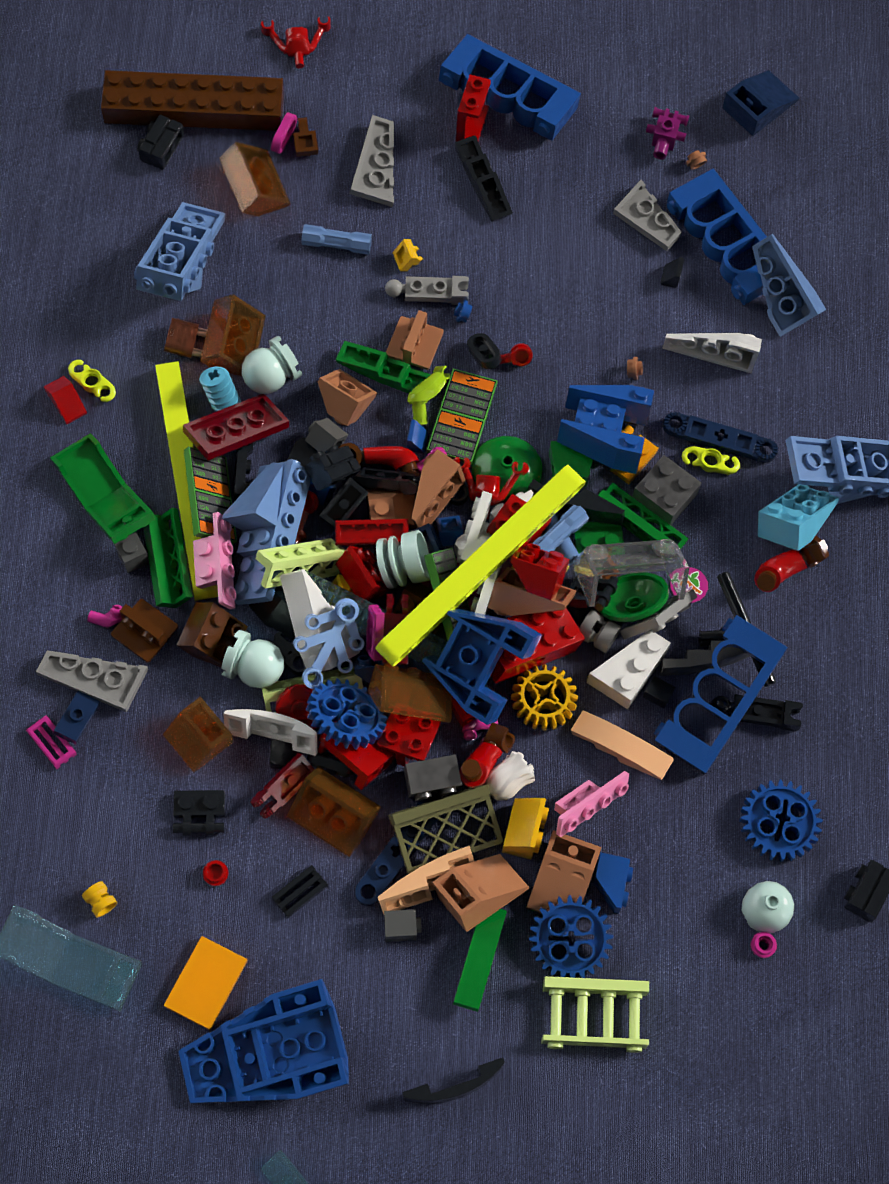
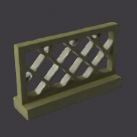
[388,784,504,874]

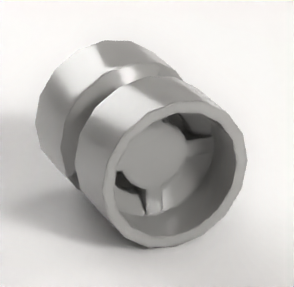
[579,609,622,653]

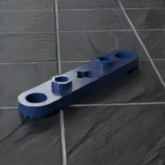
[663,411,778,463]
[355,799,440,906]

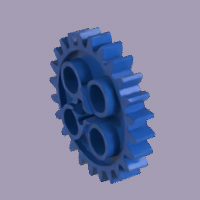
[306,678,387,749]
[739,780,823,862]
[529,895,613,978]

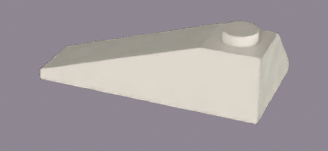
[280,569,360,674]

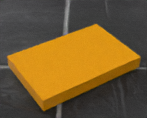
[163,936,248,1030]

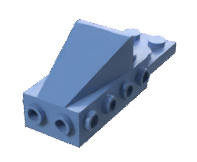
[134,202,226,301]
[785,436,889,504]
[222,459,311,605]

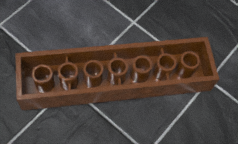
[101,70,284,131]

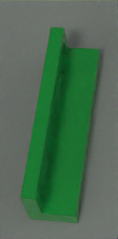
[598,483,689,562]
[144,508,193,608]

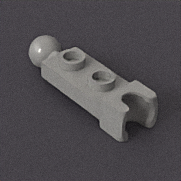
[385,276,469,305]

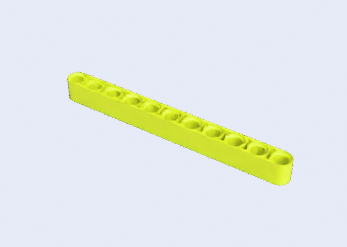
[155,361,218,601]
[375,465,586,667]

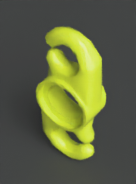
[68,360,116,402]
[681,446,740,475]

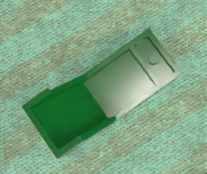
[50,433,156,544]

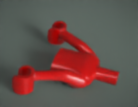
[261,17,331,69]
[454,457,529,520]

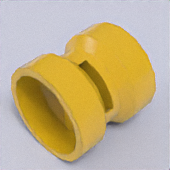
[82,881,118,918]

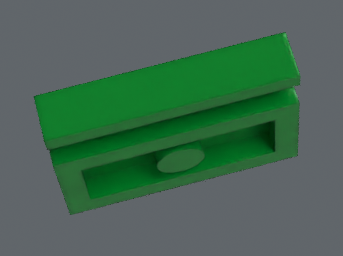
[574,522,625,559]

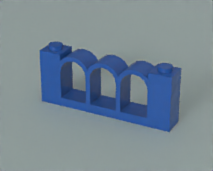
[438,34,581,141]
[666,168,767,305]
[654,615,788,774]

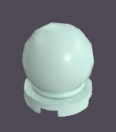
[242,336,302,394]
[221,630,284,688]

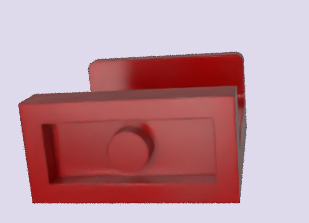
[456,74,491,142]
[318,719,396,790]

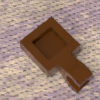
[293,117,318,157]

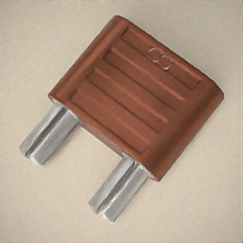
[164,318,214,359]

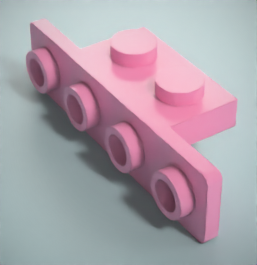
[193,512,236,610]
[554,771,629,837]

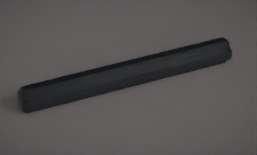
[717,571,776,687]

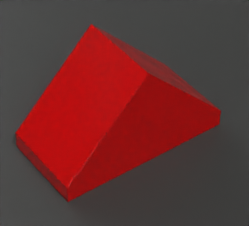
[43,376,87,424]

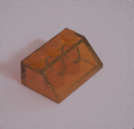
[219,142,291,216]
[200,294,266,376]
[368,663,452,723]
[287,767,381,857]

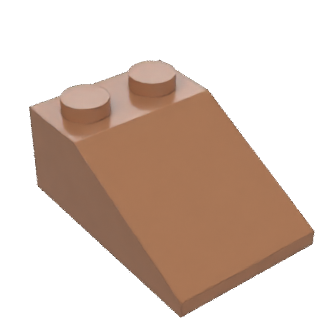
[412,449,466,529]
[488,567,576,616]

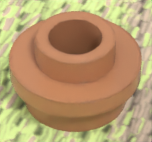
[685,150,707,170]
[627,357,643,380]

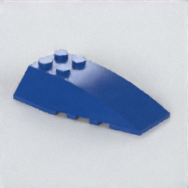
[178,979,349,1103]

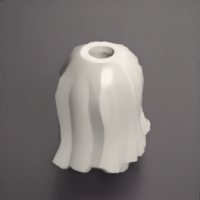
[485,751,535,801]

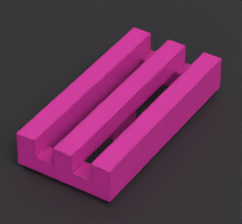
[366,605,385,661]
[26,715,77,769]

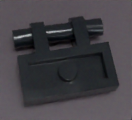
[567,572,618,611]
[173,790,225,836]

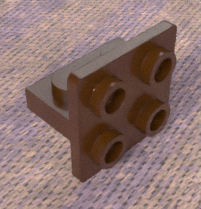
[111,598,179,663]

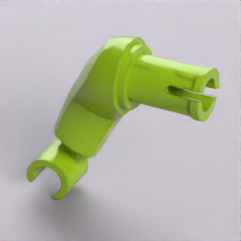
[407,366,450,425]

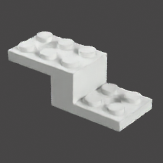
[456,491,502,615]

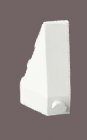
[662,333,762,373]

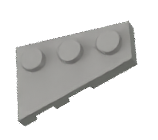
[613,180,681,251]
[620,589,697,640]

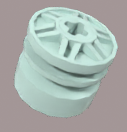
[376,530,430,589]

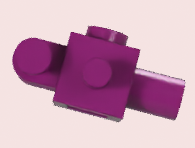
[646,107,689,160]

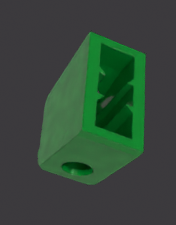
[549,441,593,494]

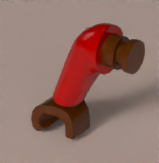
[338,443,421,476]
[754,536,829,592]
[459,723,515,788]

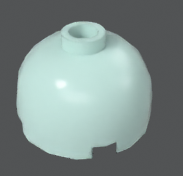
[741,881,794,934]

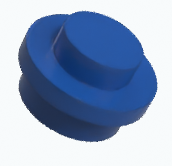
[453,300,472,323]

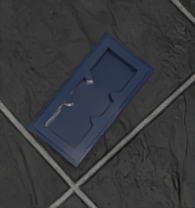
[54,691,100,745]

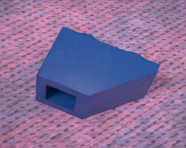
[593,852,633,914]

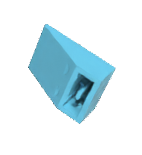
[758,484,839,551]

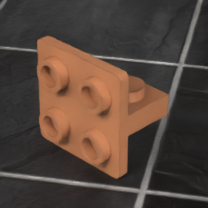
[386,310,444,370]

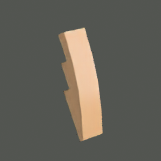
[571,710,674,780]
[378,846,474,915]

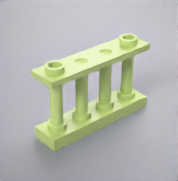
[541,976,649,1053]

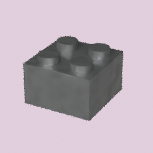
[632,455,702,525]
[403,755,462,801]

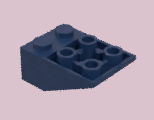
[722,70,800,136]

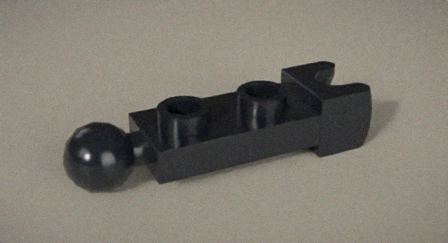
[711,694,803,731]

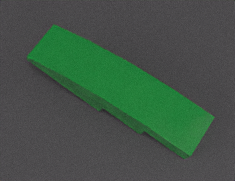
[336,341,431,393]
[453,909,507,1012]

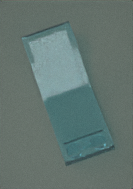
[0,904,142,1012]

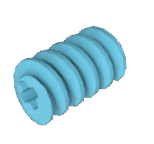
[199,366,241,412]

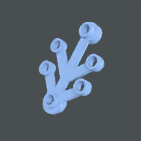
[293,598,364,689]

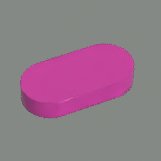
[271,112,297,154]

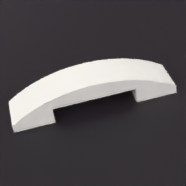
[223,709,318,756]

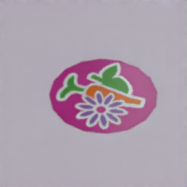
[670,567,708,603]

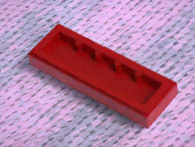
[335,519,409,546]

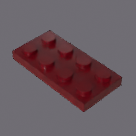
[183,394,289,460]

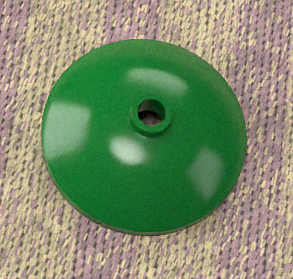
[471,436,542,502]
[599,572,669,623]

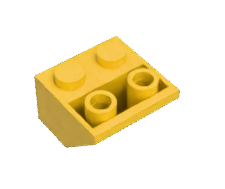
[502,798,549,860]

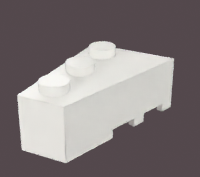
[587,630,671,709]

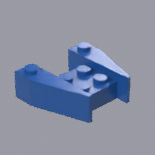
[557,385,654,474]
[422,609,542,725]

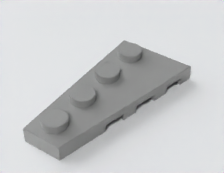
[349,115,394,207]
[36,650,148,712]

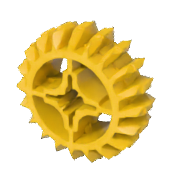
[511,664,578,731]

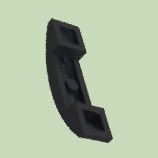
[402,1057,505,1104]

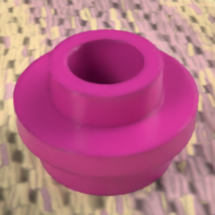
[751,932,777,958]

